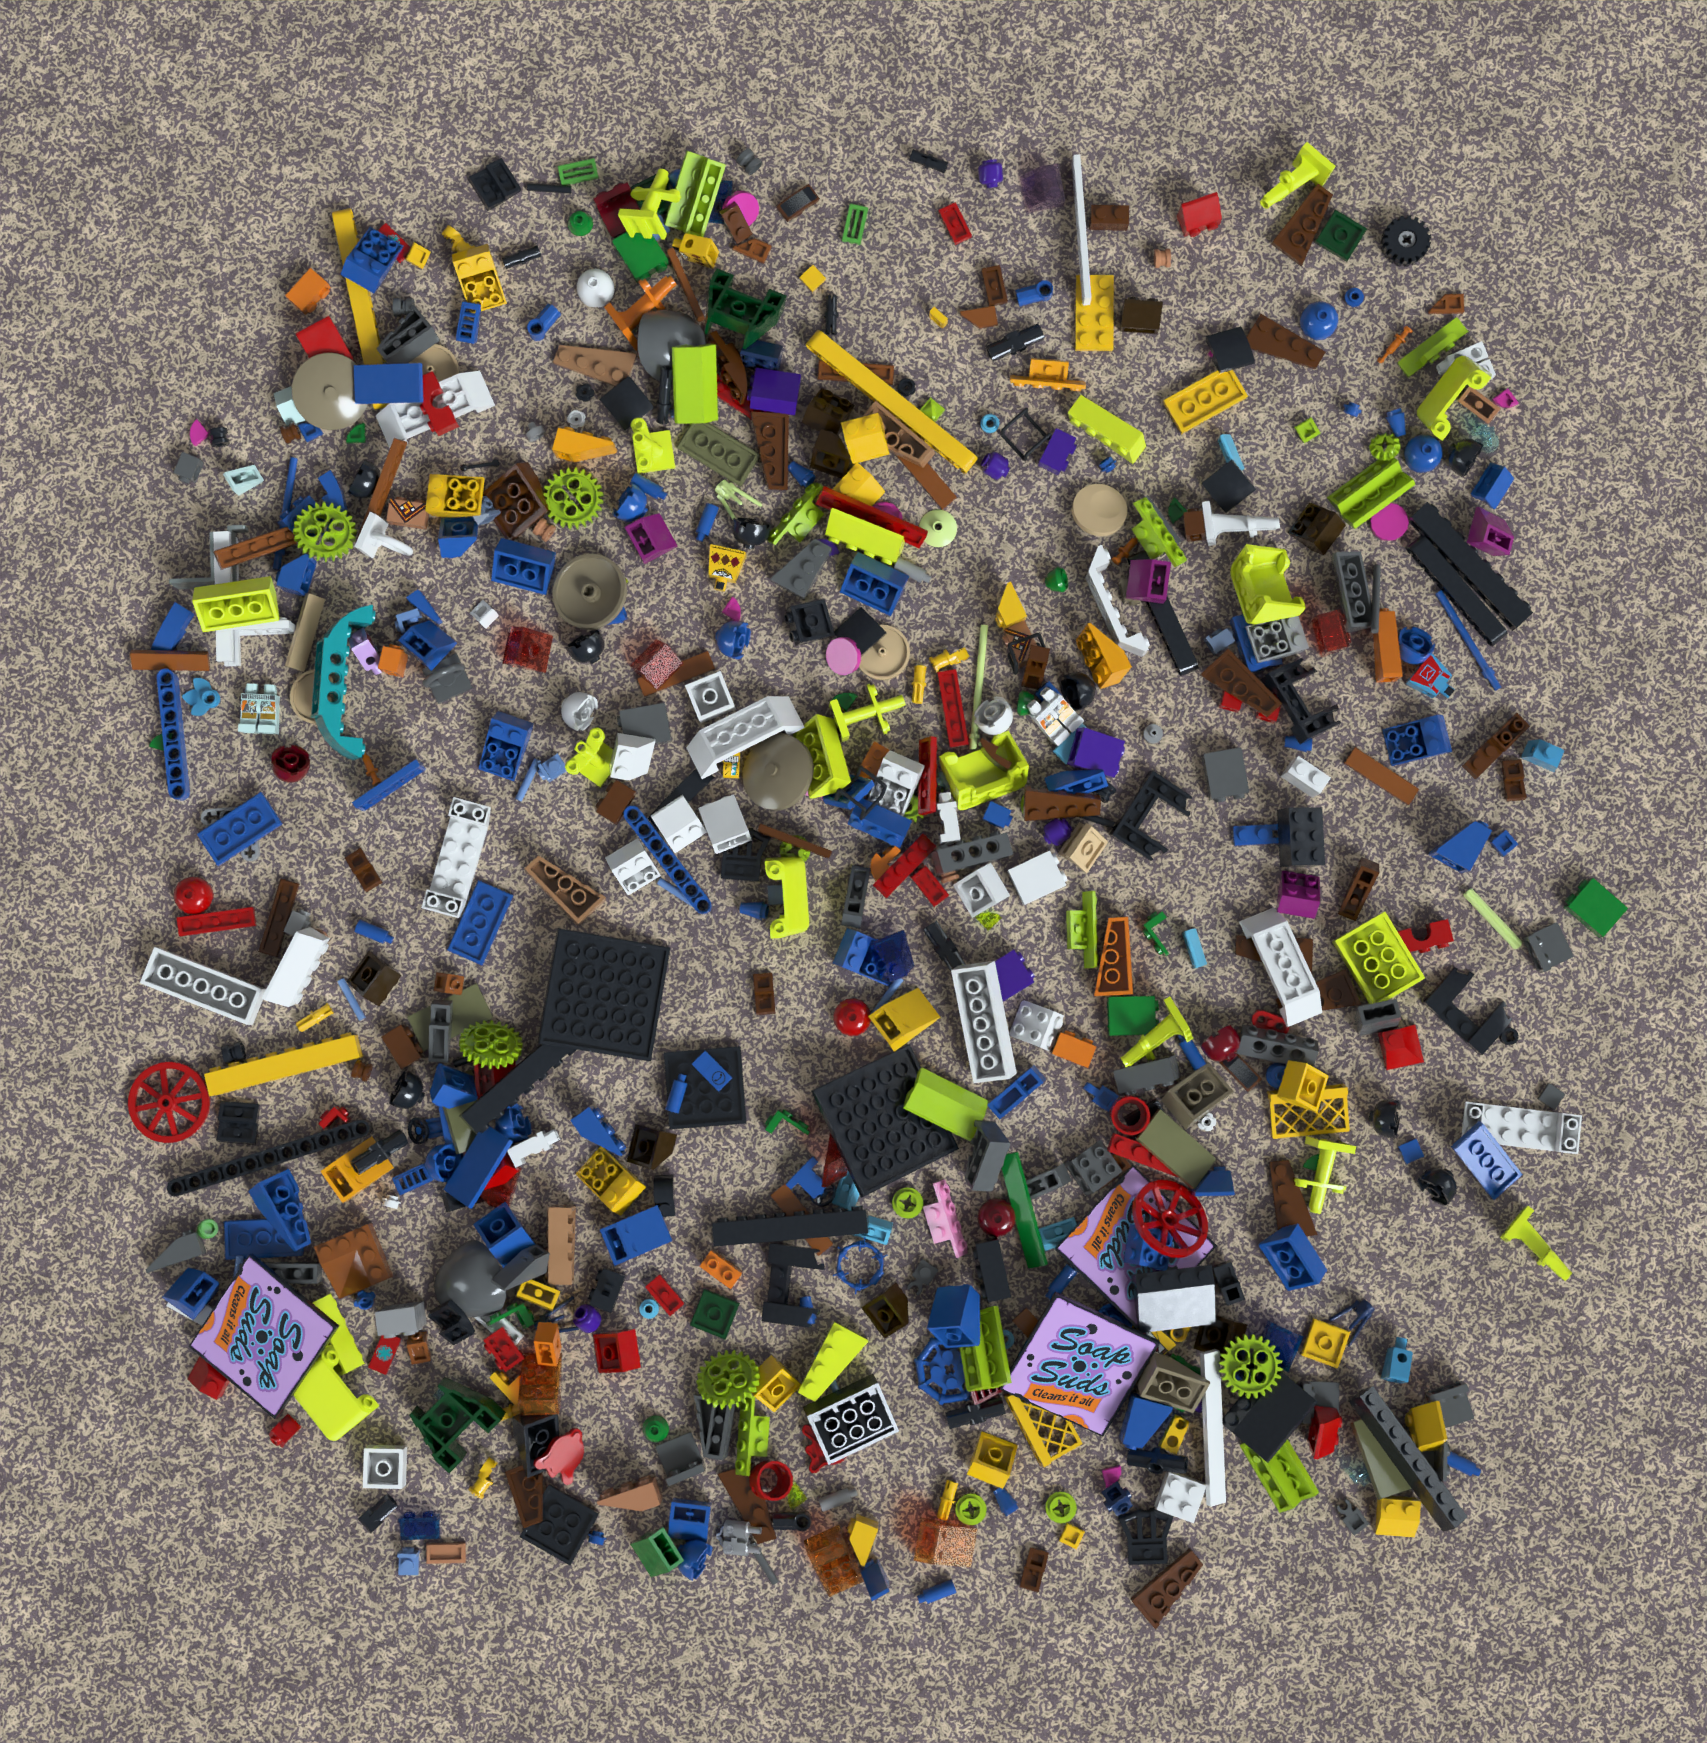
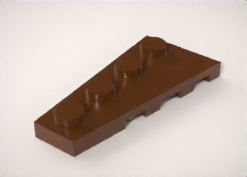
[1272,184,1333,267]
[750,412,789,491]
[1200,648,1282,718]
[1023,786,1101,821]
[1235,935,1313,974]
[1130,1548,1203,1630]

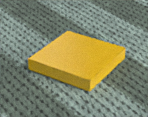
[1300,1318,1351,1369]

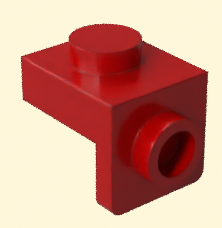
[318,1106,351,1129]
[268,1414,301,1448]

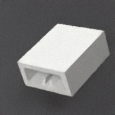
[1281,756,1331,798]
[698,795,752,854]
[1007,851,1068,906]

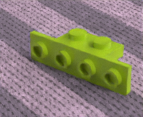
[1397,317,1469,378]
[767,482,824,545]
[1131,497,1187,567]
[1066,891,1099,968]
[735,1396,770,1476]

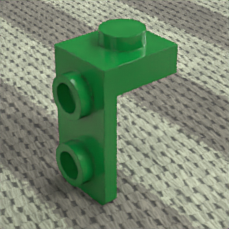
[1142,911,1169,957]
[765,1109,810,1135]
[486,1302,534,1329]

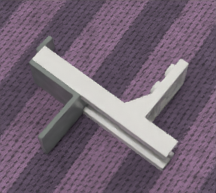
[169,525,296,667]

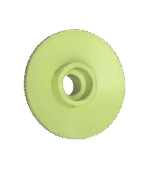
[919,509,957,547]

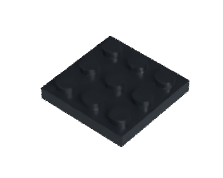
[520,1484,600,1566]

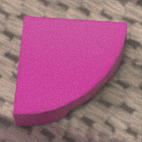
[1492,388,1519,408]
[190,419,209,446]
[722,596,741,621]
[1102,1465,1121,1488]

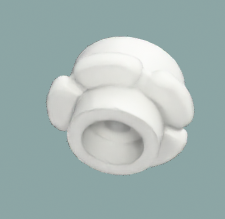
[567,410,586,429]
[1197,1113,1216,1131]
[382,1195,401,1209]

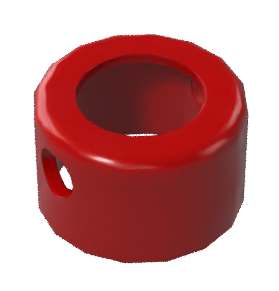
[1110,1095,1150,1135]
[749,1460,793,1501]

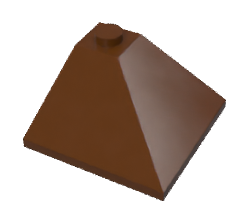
[483,462,549,541]

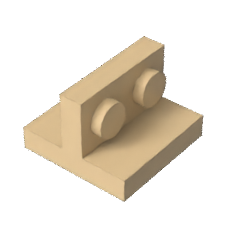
[1058,822,1108,873]

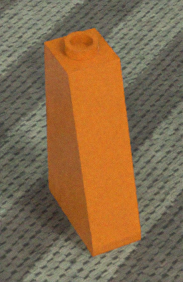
[1373,608,1403,683]

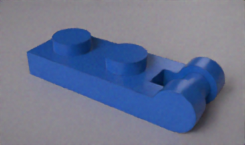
[1233,824,1279,846]

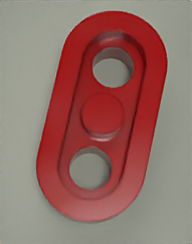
[1251,1009,1289,1034]

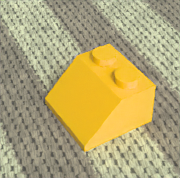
[841,413,890,464]
[832,463,885,506]
[995,582,1027,630]
[1277,1060,1328,1112]
[751,1355,801,1412]
[1405,1401,1448,1452]
[967,1431,1018,1489]
[1375,1496,1421,1537]
[847,1514,878,1567]

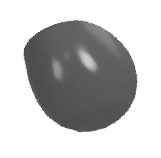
[637,310,707,385]
[434,1240,506,1318]

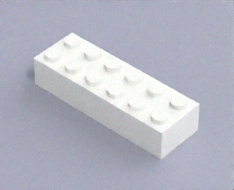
[140,947,266,1025]
[951,961,1017,1083]

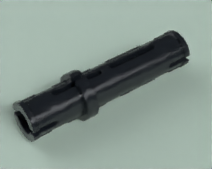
[656,366,673,424]

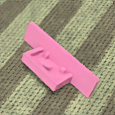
[923,1179,968,1258]

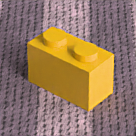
[517,1280,560,1312]

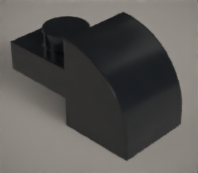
[654,1174,676,1217]
[1212,1260,1245,1306]

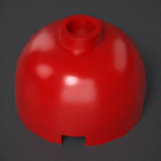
[173,876,214,915]
[833,998,871,1036]

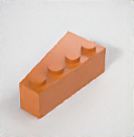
[1094,917,1133,996]

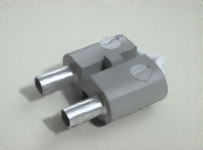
[716,1520,762,1556]

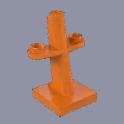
[604,275,677,351]

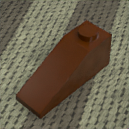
[1338,857,1379,921]

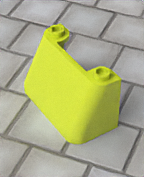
[1417,356,1492,441]
[1230,544,1306,624]
[939,730,1029,810]
[765,856,809,939]
[293,1345,379,1441]

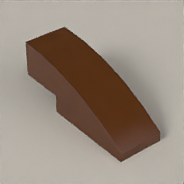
[1021,645,1050,690]

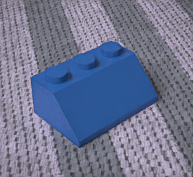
[491,538,556,595]
[840,552,909,616]
[1229,614,1283,673]
[847,798,912,848]
[1259,1224,1327,1291]

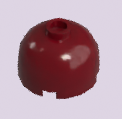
[271,745,310,783]
[1201,1025,1240,1062]
[977,1198,1016,1237]

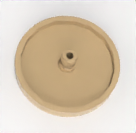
[409,344,459,382]
[1072,484,1127,536]
[859,625,910,680]
[290,669,346,725]

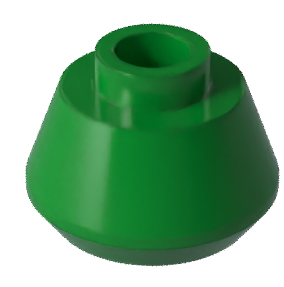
[568,211,593,236]
[1045,567,1068,592]
[1017,690,1037,716]
[642,1415,669,1442]

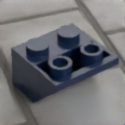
[740,340,784,371]

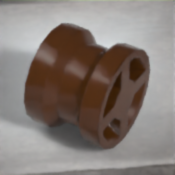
[280,421,302,444]
[351,1059,373,1082]

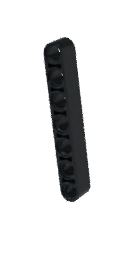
[1406,535,1508,647]
[1127,550,1199,676]

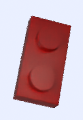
[939,202,972,245]
[645,1274,685,1316]

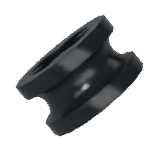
[1499,1028,1519,1045]

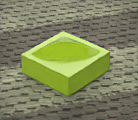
[920,397,945,422]
[1294,417,1321,443]

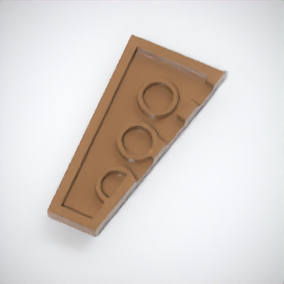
[553,345,637,386]

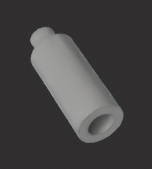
[894,557,932,583]
[818,1488,858,1512]

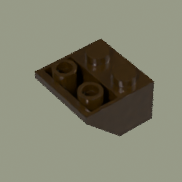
[1120,297,1163,334]
[801,388,855,435]
[1287,502,1346,555]

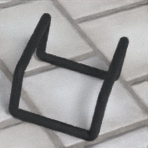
[1001,407,1052,461]
[1007,633,1046,675]
[834,766,887,820]

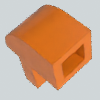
[870,846,901,881]

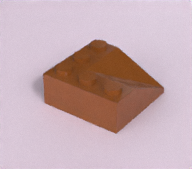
[314,1223,393,1299]

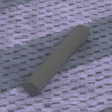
[750,1541,779,1585]

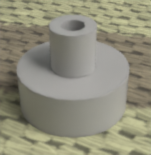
[526,422,546,442]
[1143,724,1163,744]

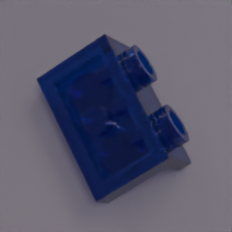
[398,1511,441,1540]

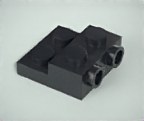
[784,599,835,646]

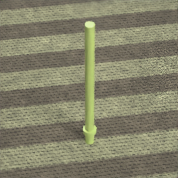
[968,625,988,750]

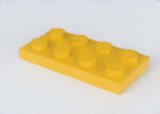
[1075,275,1114,351]
[1163,370,1248,435]

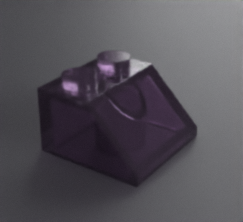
[1020,163,1065,213]

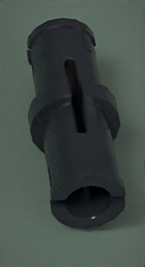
[909,149,949,174]
[502,245,542,269]
[824,295,839,335]

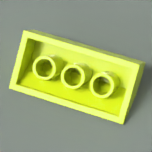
[192,576,279,632]
[793,714,851,799]
[313,1294,365,1376]

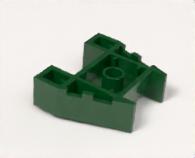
[705,268,787,349]
[409,1377,506,1473]

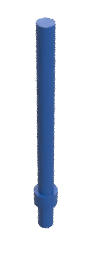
[273,457,298,570]
[1435,590,1501,691]

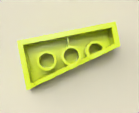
[1068,395,1146,464]
[798,1321,869,1402]

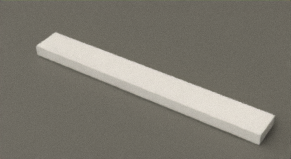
[1071,154,1091,306]
[1200,1349,1226,1507]

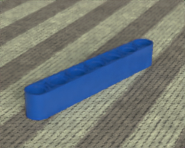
[157,669,190,801]
[624,806,712,915]

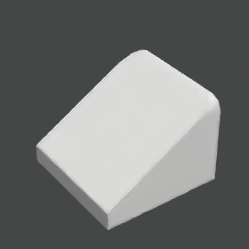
[470,600,499,628]

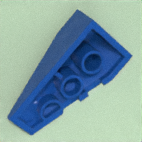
[248,1169,311,1252]

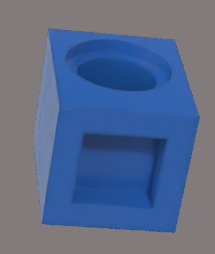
[982,801,1013,829]

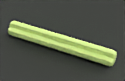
[1463,888,1522,949]

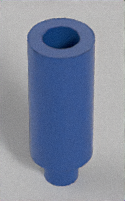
[630,473,668,500]
[695,503,719,542]
[355,920,394,944]
[1178,1035,1206,1070]
[665,1074,687,1113]
[1045,1264,1077,1299]
[1447,1451,1481,1476]
[917,1579,957,1604]

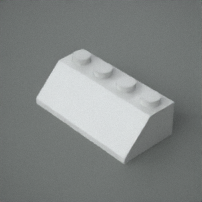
[262,927,330,1007]

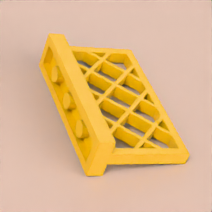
[1267,1084,1350,1139]
[1004,1394,1083,1467]

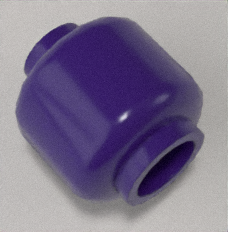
[978,159,1004,188]
[981,451,1010,480]
[1043,818,1072,846]
[573,1304,602,1333]

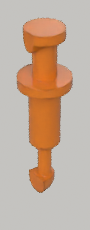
[1377,326,1413,363]
[1112,537,1138,565]
[362,752,381,786]

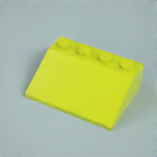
[825,508,905,566]
[1332,911,1425,1004]

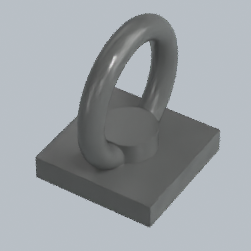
[422,653,473,704]

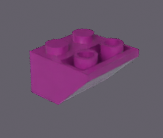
[1467,507,1514,556]
[625,513,678,565]
[1126,559,1171,604]
[1277,870,1320,919]

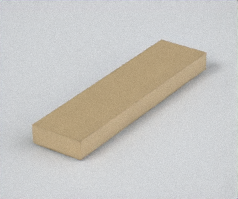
[285,593,325,672]

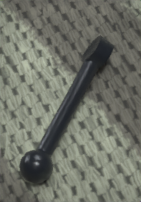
[460,459,500,472]

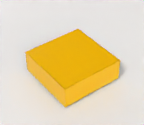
[405,243,431,269]
[799,265,826,292]
[929,307,948,328]
[1059,1522,1085,1550]

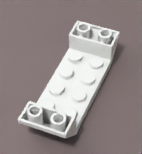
[376,371,495,448]
[1085,545,1150,657]
[686,696,805,779]
[421,797,491,918]
[1239,908,1322,1027]
[1461,1102,1582,1154]

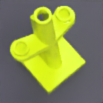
[1260,142,1336,209]
[618,169,681,240]
[631,417,675,474]
[829,684,905,743]
[565,728,613,788]
[1120,996,1194,1067]
[1294,1136,1356,1214]
[1500,1206,1572,1281]

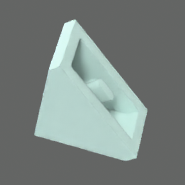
[274,387,305,426]
[223,465,264,496]

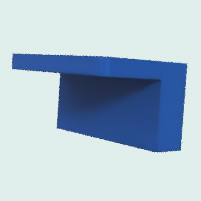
[1471,462,1514,509]

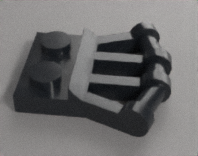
[721,828,771,882]
[1118,1507,1174,1565]

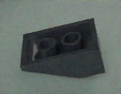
[512,1404,560,1478]

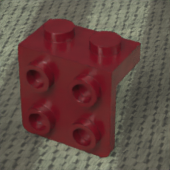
[593,182,640,238]

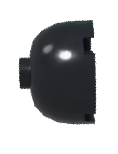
[1447,438,1484,478]
[348,459,381,498]
[732,517,771,549]
[565,629,605,664]
[1060,672,1096,711]
[389,1069,425,1109]
[1369,1099,1401,1139]
[1417,1168,1457,1206]

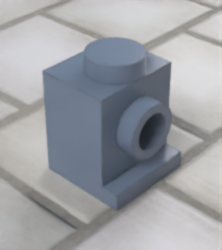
[472,496,501,525]
[1204,628,1235,656]

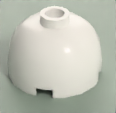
[577,268,614,308]
[561,692,598,731]
[974,697,1013,735]

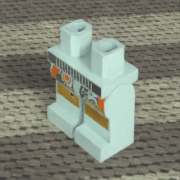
[238,683,280,735]

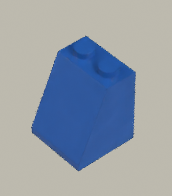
[1428,820,1492,873]
[473,1202,535,1268]
[927,1284,980,1348]
[1119,1392,1173,1450]

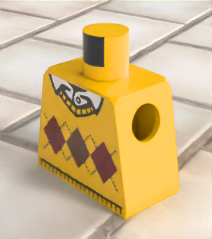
[672,233,719,269]
[709,544,747,592]

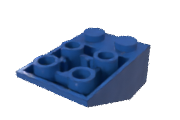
[341,227,404,293]
[478,711,534,781]
[1382,715,1452,766]
[832,928,904,987]
[570,1106,626,1156]
[600,1205,673,1266]

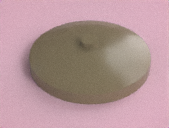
[292,353,368,430]
[553,554,627,630]
[743,734,814,811]

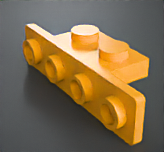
[1010,358,1086,391]

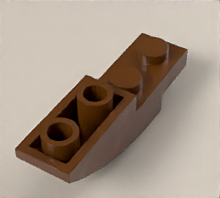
[707,331,747,405]
[1462,713,1530,779]

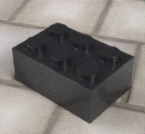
[1277,807,1325,867]
[972,1237,1011,1303]

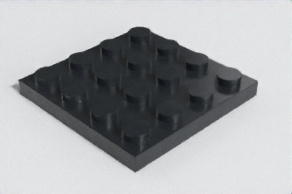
[664,1046,747,1130]

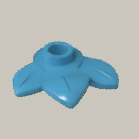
[182,678,221,716]

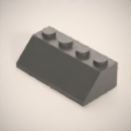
[1331,551,1372,632]

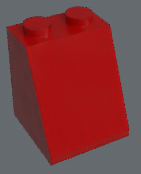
[295,316,356,362]

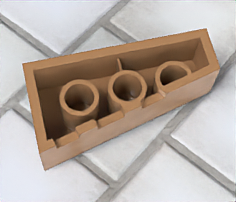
[862,401,935,468]
[524,855,606,927]
[545,1205,576,1285]

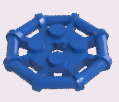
[914,1336,971,1405]

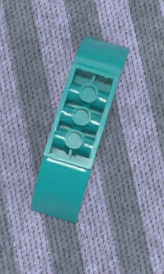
[311,605,375,760]

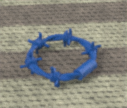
[833,1236,888,1294]

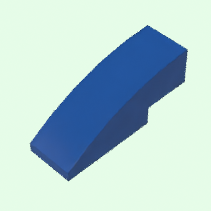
[318,470,348,530]
[151,602,195,651]
[987,1065,1046,1120]

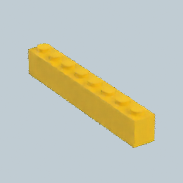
[204,1032,363,1096]

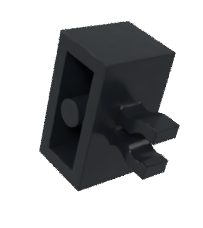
[588,1267,626,1313]

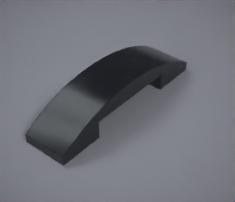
[647,768,715,829]

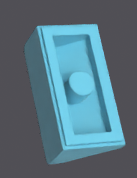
[1218,434,1245,470]
[1182,928,1207,968]
[832,1167,859,1210]
[854,1215,893,1245]
[1039,1217,1077,1251]

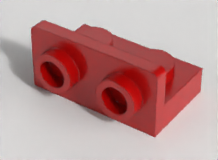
[483,1326,526,1372]

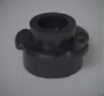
[897,378,916,397]
[576,383,594,402]

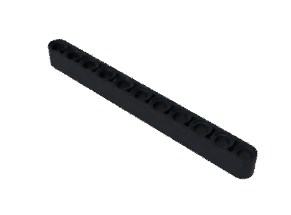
[167,1119,373,1197]

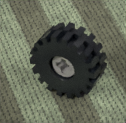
[1380,215,1431,267]

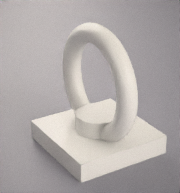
[354,512,413,558]

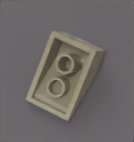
[1161,1062,1234,1130]
[1137,1352,1210,1413]

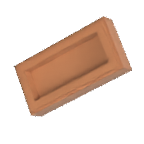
[426,1542,466,1564]

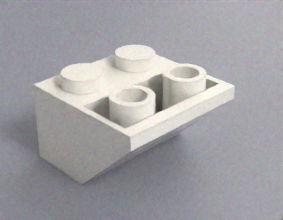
[605,838,661,895]

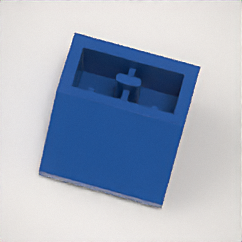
[398,620,457,671]
[162,1268,219,1320]
[668,1498,712,1542]

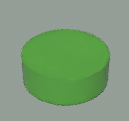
[197,1219,218,1239]

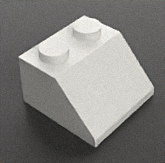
[610,733,655,780]
[651,795,707,853]
[953,863,1010,918]

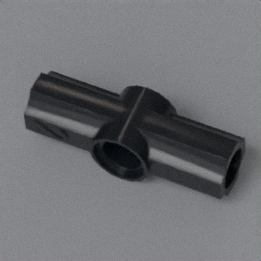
[986,323,1045,362]
[923,920,966,973]
[350,1129,408,1175]
[945,1397,1006,1429]
[1127,1447,1188,1474]

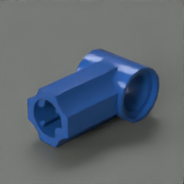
[1015,280,1053,307]
[527,303,561,341]

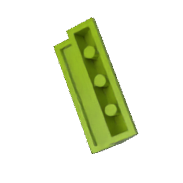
[664,150,726,237]
[672,343,718,424]
[1327,458,1416,529]
[903,1067,988,1141]
[960,1306,1012,1392]
[1240,1439,1319,1513]

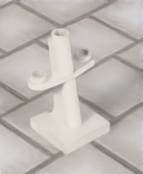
[1202,501,1280,546]

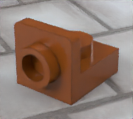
[433,972,464,995]
[407,1331,431,1365]

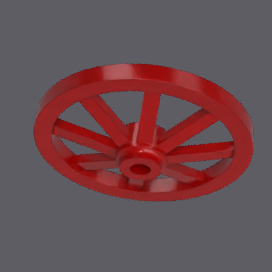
[128,1062,210,1143]
[1132,1180,1208,1258]

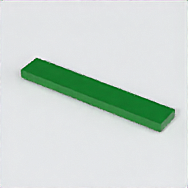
[1001,1151,1048,1268]

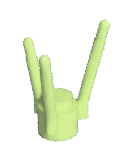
[715,480,762,520]

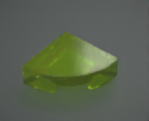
[975,912,1002,931]
[788,1482,807,1510]

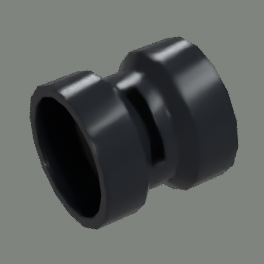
[221,1041,246,1064]

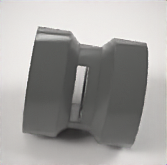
[736,148,763,175]
[393,297,415,317]

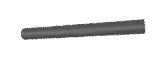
[1371,565,1381,634]

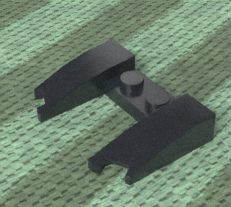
[1261,658,1341,745]
[1109,770,1192,861]
[1422,967,1512,1055]
[761,1243,825,1328]

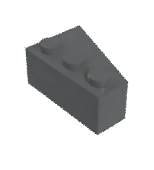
[377,304,440,364]
[770,539,832,600]
[1113,1055,1181,1096]
[964,1120,1010,1192]
[694,1392,735,1460]

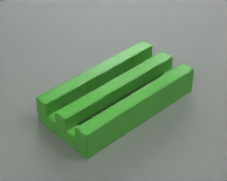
[558,158,599,185]
[842,204,868,245]

